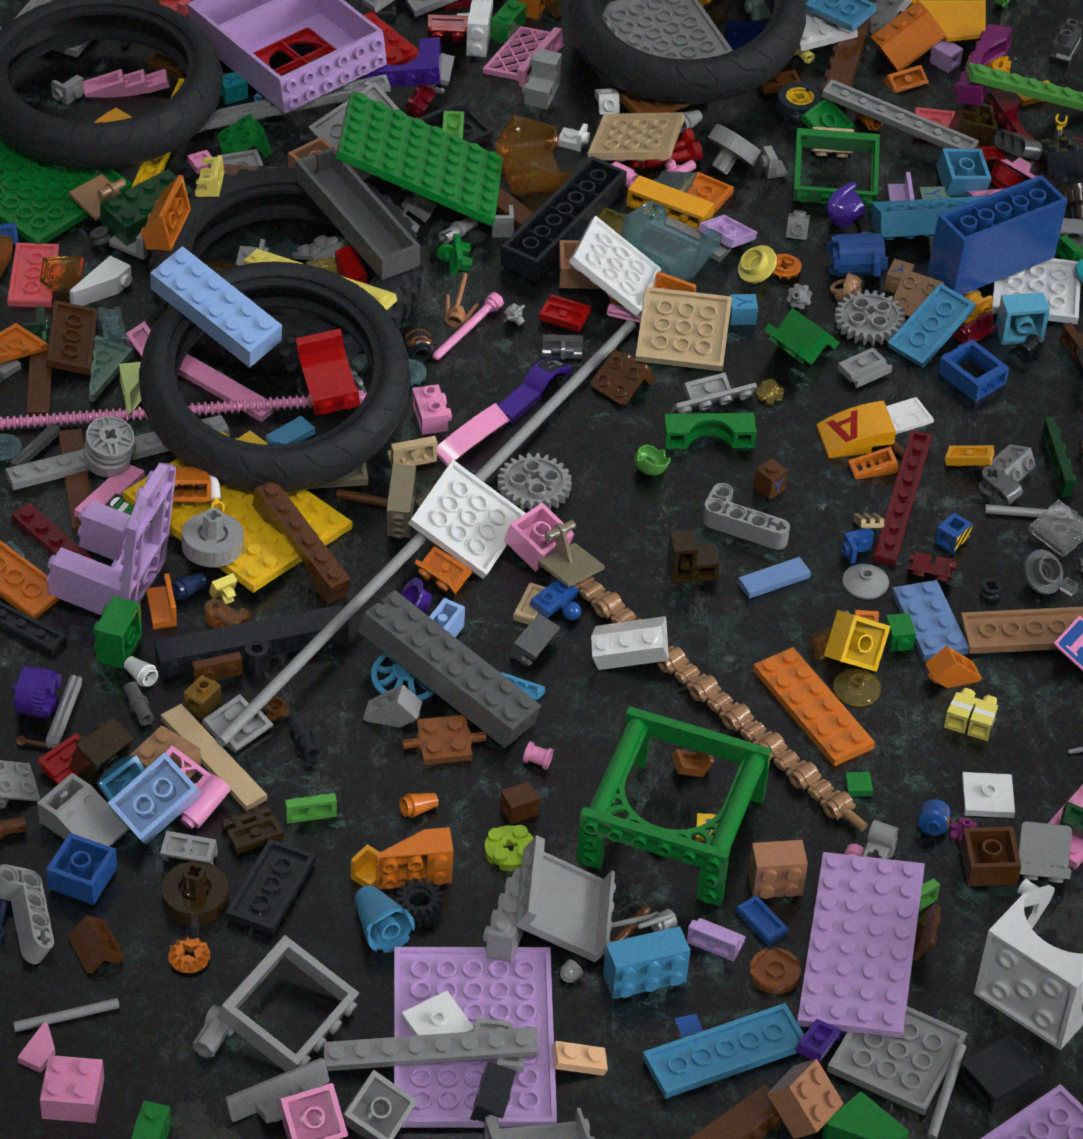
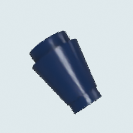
[171,573,207,600]

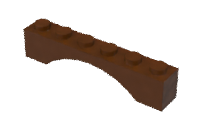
[252,482,350,604]

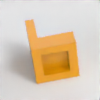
[351,844,380,887]

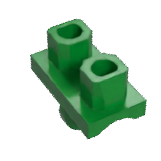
[437,233,473,276]

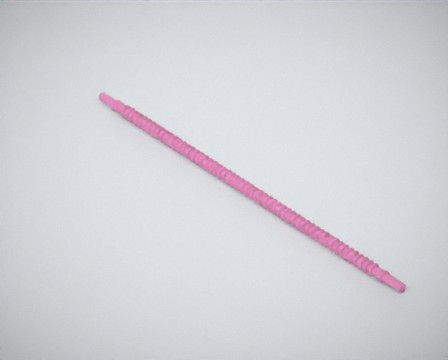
[0,391,367,430]

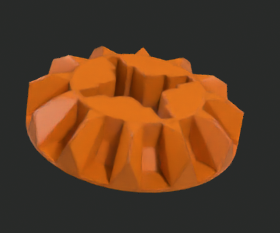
[772,254,802,280]
[168,936,210,973]

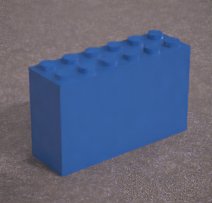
[927,175,1068,295]

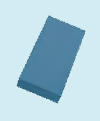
[266,416,315,444]

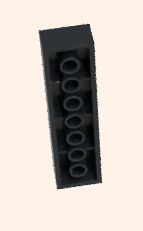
[500,156,627,282]

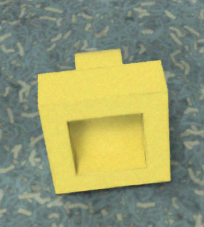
[209,573,237,605]

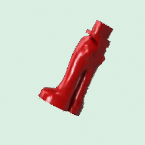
[628,128,703,169]

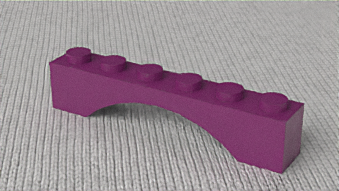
[954,24,1012,106]

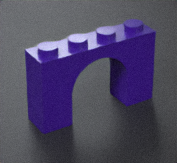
[358,37,442,87]

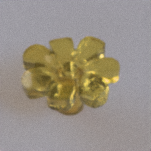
[756,379,784,404]

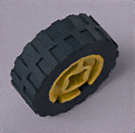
[776,82,822,122]

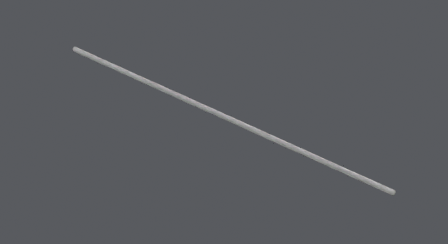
[215,320,636,747]

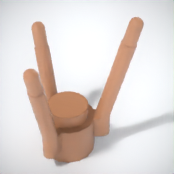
[443,273,479,328]

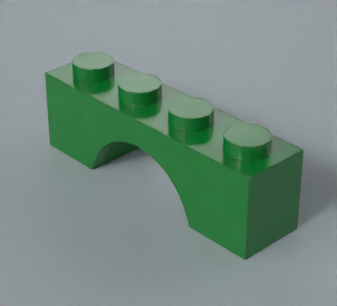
[663,413,756,449]

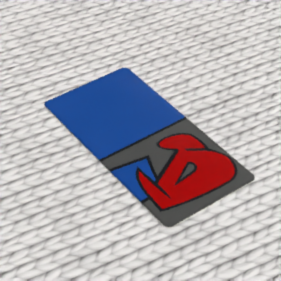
[675,1014,703,1038]

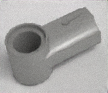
[193,1005,234,1058]

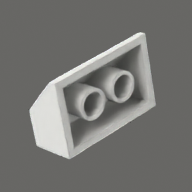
[591,616,669,670]

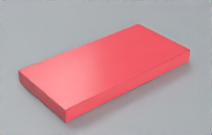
[7,243,60,308]

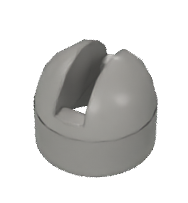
[560,959,583,983]

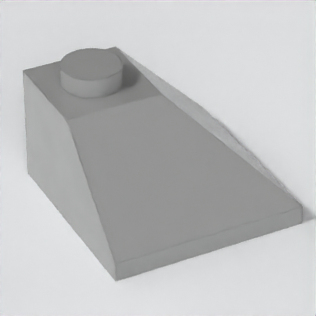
[342,1070,418,1139]

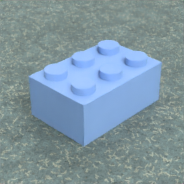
[108,752,202,845]

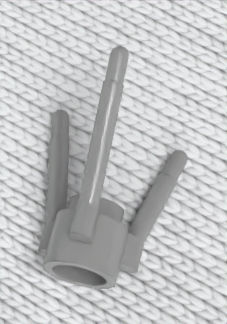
[612,909,677,932]

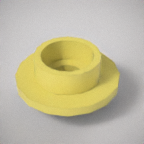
[738,245,777,284]

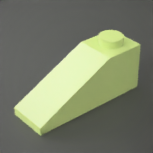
[119,362,141,413]

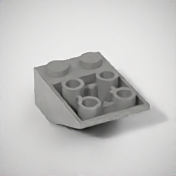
[37,773,130,847]

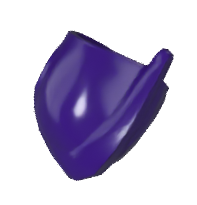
[827,182,866,230]

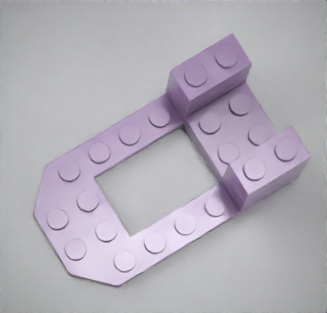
[46,463,177,615]

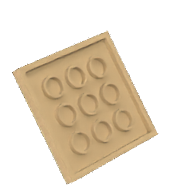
[588,112,685,162]
[635,287,732,372]

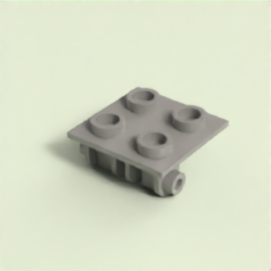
[0,760,41,809]

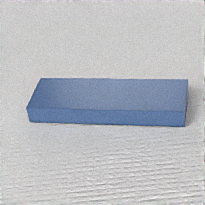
[738,557,811,599]

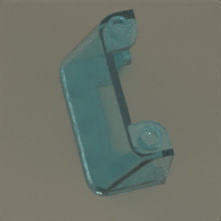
[621,200,723,282]

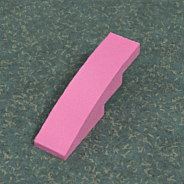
[83,69,170,98]

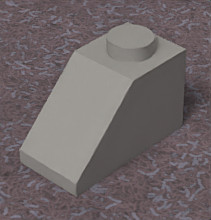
[363,684,422,728]

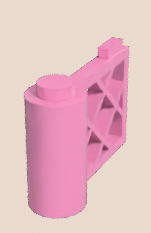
[166,745,231,829]

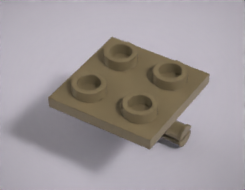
[538,520,605,587]

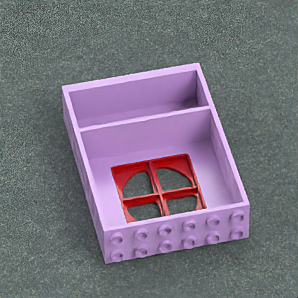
[187,0,387,113]

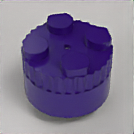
[11,665,62,719]

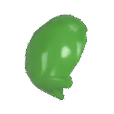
[634,445,671,476]

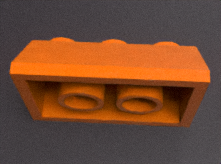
[871,0,946,72]
[141,175,191,251]

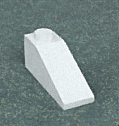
[69,256,132,306]

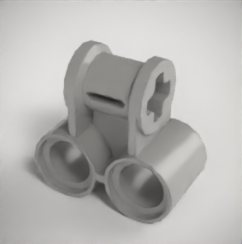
[863,820,899,859]

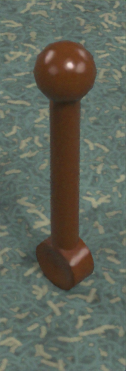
[16,735,61,748]

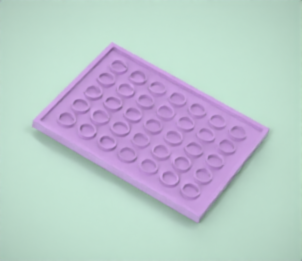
[394,947,557,1128]

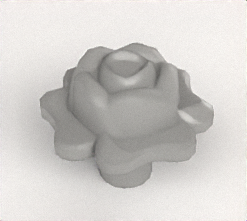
[787,284,812,309]
[503,303,525,326]

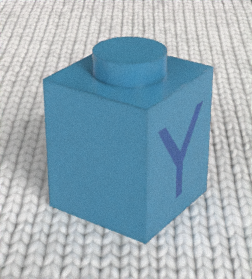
[729,294,758,325]

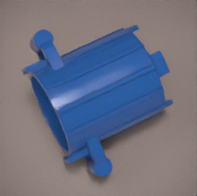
[827,232,888,276]

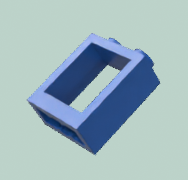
[938,339,1009,402]

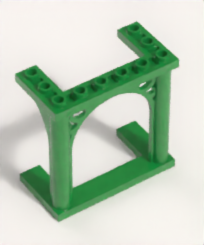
[576,706,772,906]

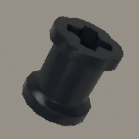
[1014,334,1043,361]

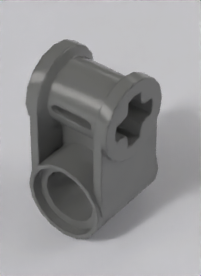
[978,466,1023,506]

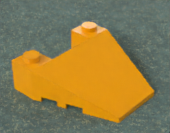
[906,0,986,42]

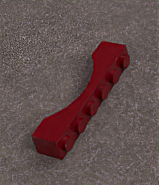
[986,89,1040,176]

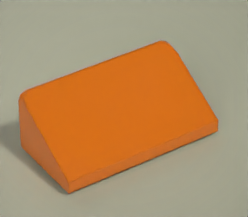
[883,65,929,94]

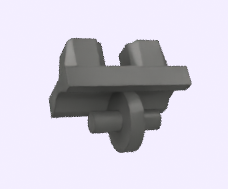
[542,334,583,360]

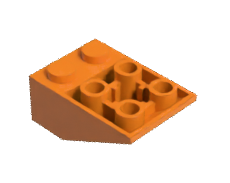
[376,827,453,889]

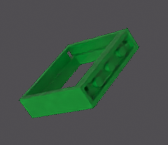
[792,128,880,207]

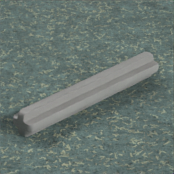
[45,675,82,748]

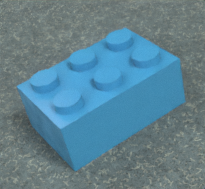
[603,926,690,999]

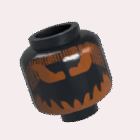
[404,329,434,361]

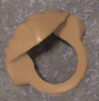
[830,273,862,302]

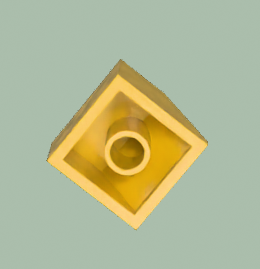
[824,610,891,672]

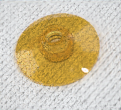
[833,669,881,707]

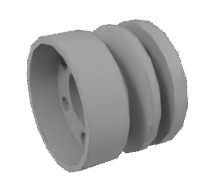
[83,416,134,477]

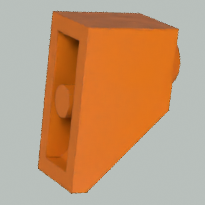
[925,646,982,688]

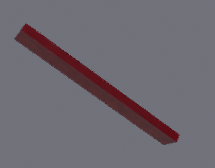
[873,430,933,566]

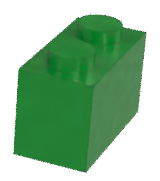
[490,0,527,44]

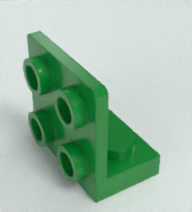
[217,113,272,158]

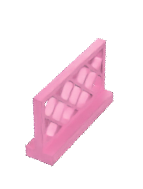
[483,26,564,87]

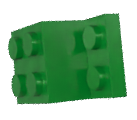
[764,308,840,365]

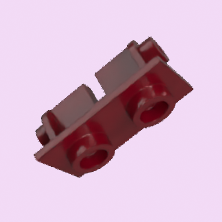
[405,85,435,118]
[952,311,998,344]
[907,551,957,581]

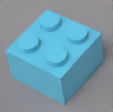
[996,292,1050,345]

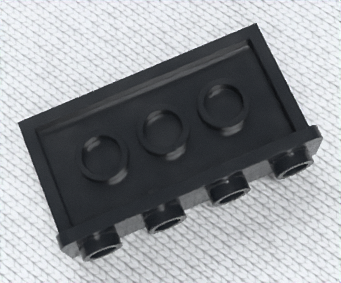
[419,99,494,144]

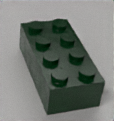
[100,169,192,246]

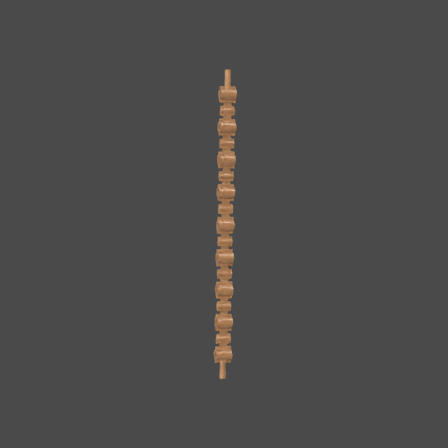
[573,576,868,831]

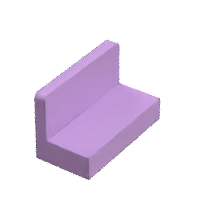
[886,172,914,201]
[687,918,746,962]

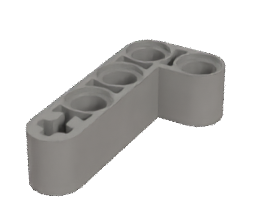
[703,483,790,550]
[0,864,54,964]

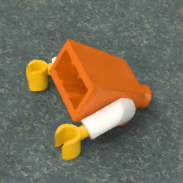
[173,466,225,513]

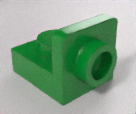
[1056,235,1083,261]

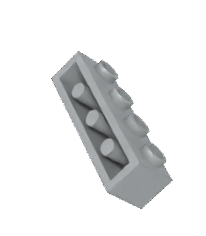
[483,868,525,962]

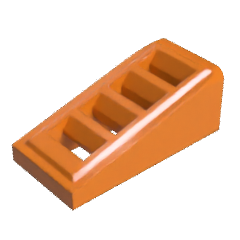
[848,446,899,479]

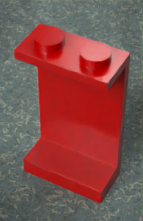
[296,329,361,416]

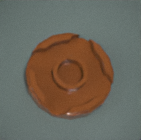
[750,948,801,994]

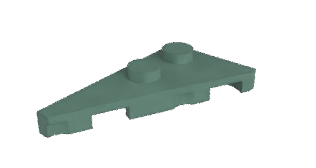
[89,335,134,402]

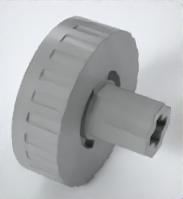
[708,124,762,175]
[182,508,244,567]

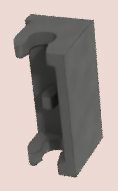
[509,614,560,666]

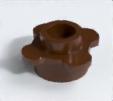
[262,697,290,721]

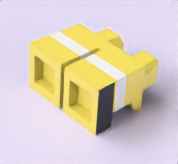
[944,688,998,741]

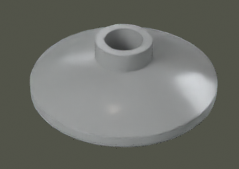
[842,564,889,600]

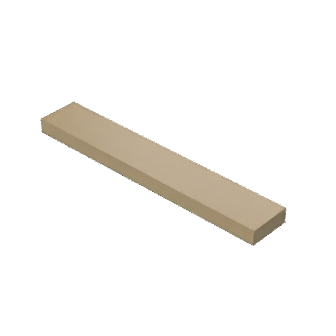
[161,704,267,811]

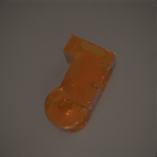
[205,599,250,629]

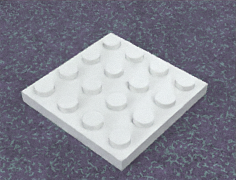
[569,216,662,316]
[991,258,1081,324]
[408,460,526,579]

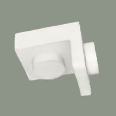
[595,88,620,115]
[557,123,590,152]

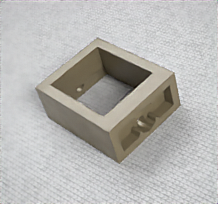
[387,464,416,538]

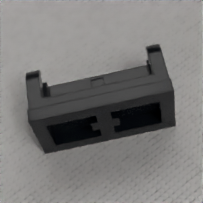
[470,1062,516,1123]

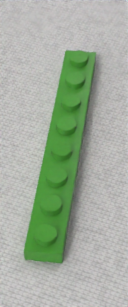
[966,62,1083,111]

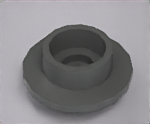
[1023,549,1063,595]

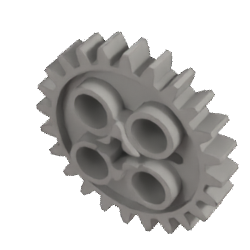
[834,290,905,346]
[497,453,572,511]

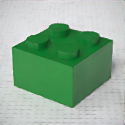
[93,596,142,669]

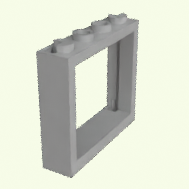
[217,935,359,1072]

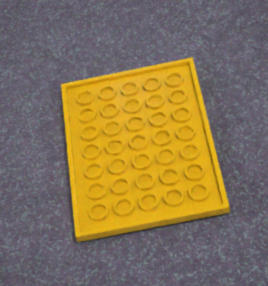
[122,431,353,593]

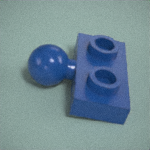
[529,579,581,620]

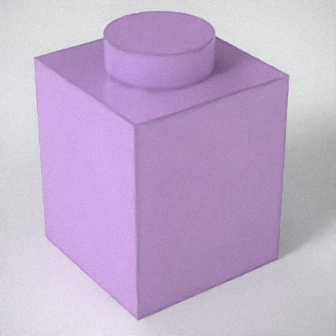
[930,39,963,73]

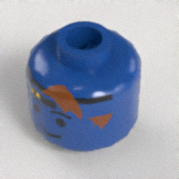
[917,799,951,836]

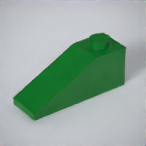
[132,1101,171,1139]

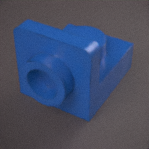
[841,528,874,564]

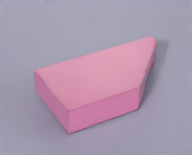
[17,1022,55,1073]

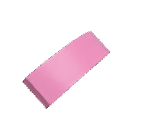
[437,403,510,467]

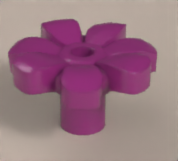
[949,818,978,844]

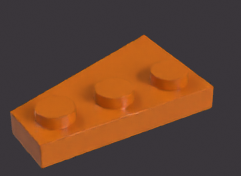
[0,323,48,364]

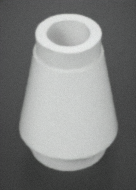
[124,656,158,687]

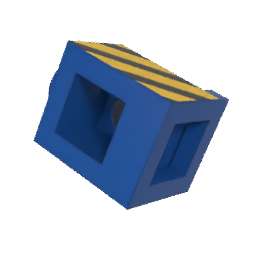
[935,513,973,554]

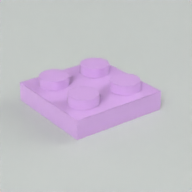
[698,215,757,248]

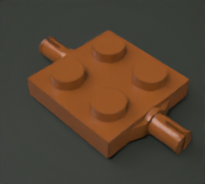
[402,715,486,765]

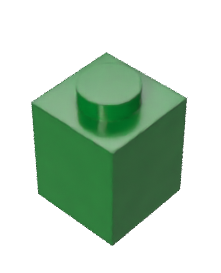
[885,613,916,652]

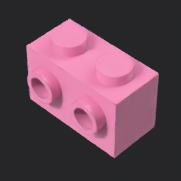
[412,384,452,435]

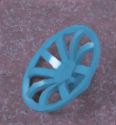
[371,653,435,701]

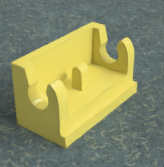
[195,155,224,197]

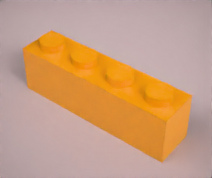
[627,175,714,230]

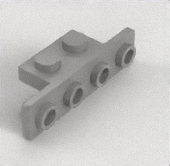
[671,373,757,414]
[225,1058,329,1124]

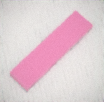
[74,465,145,518]

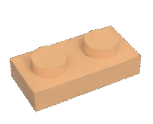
[552,1041,608,1076]

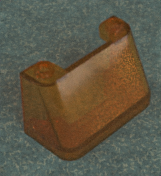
[496,115,574,196]

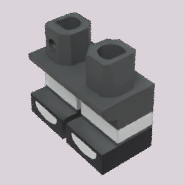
[1049,18,1082,68]

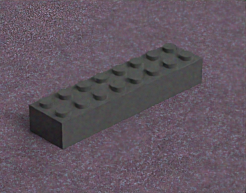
[296,147,420,280]
[358,590,542,748]

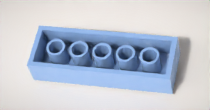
[150,246,282,367]

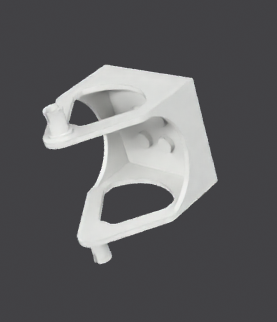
[974,879,1083,1050]

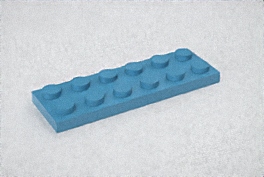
[643,1003,804,1099]

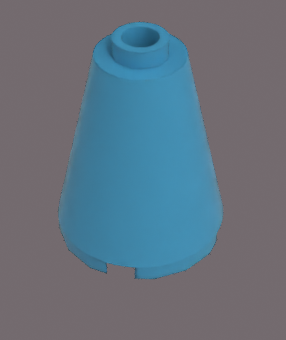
[354,885,415,953]

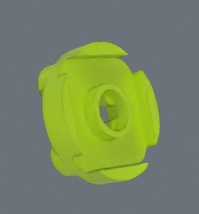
[485,825,533,871]

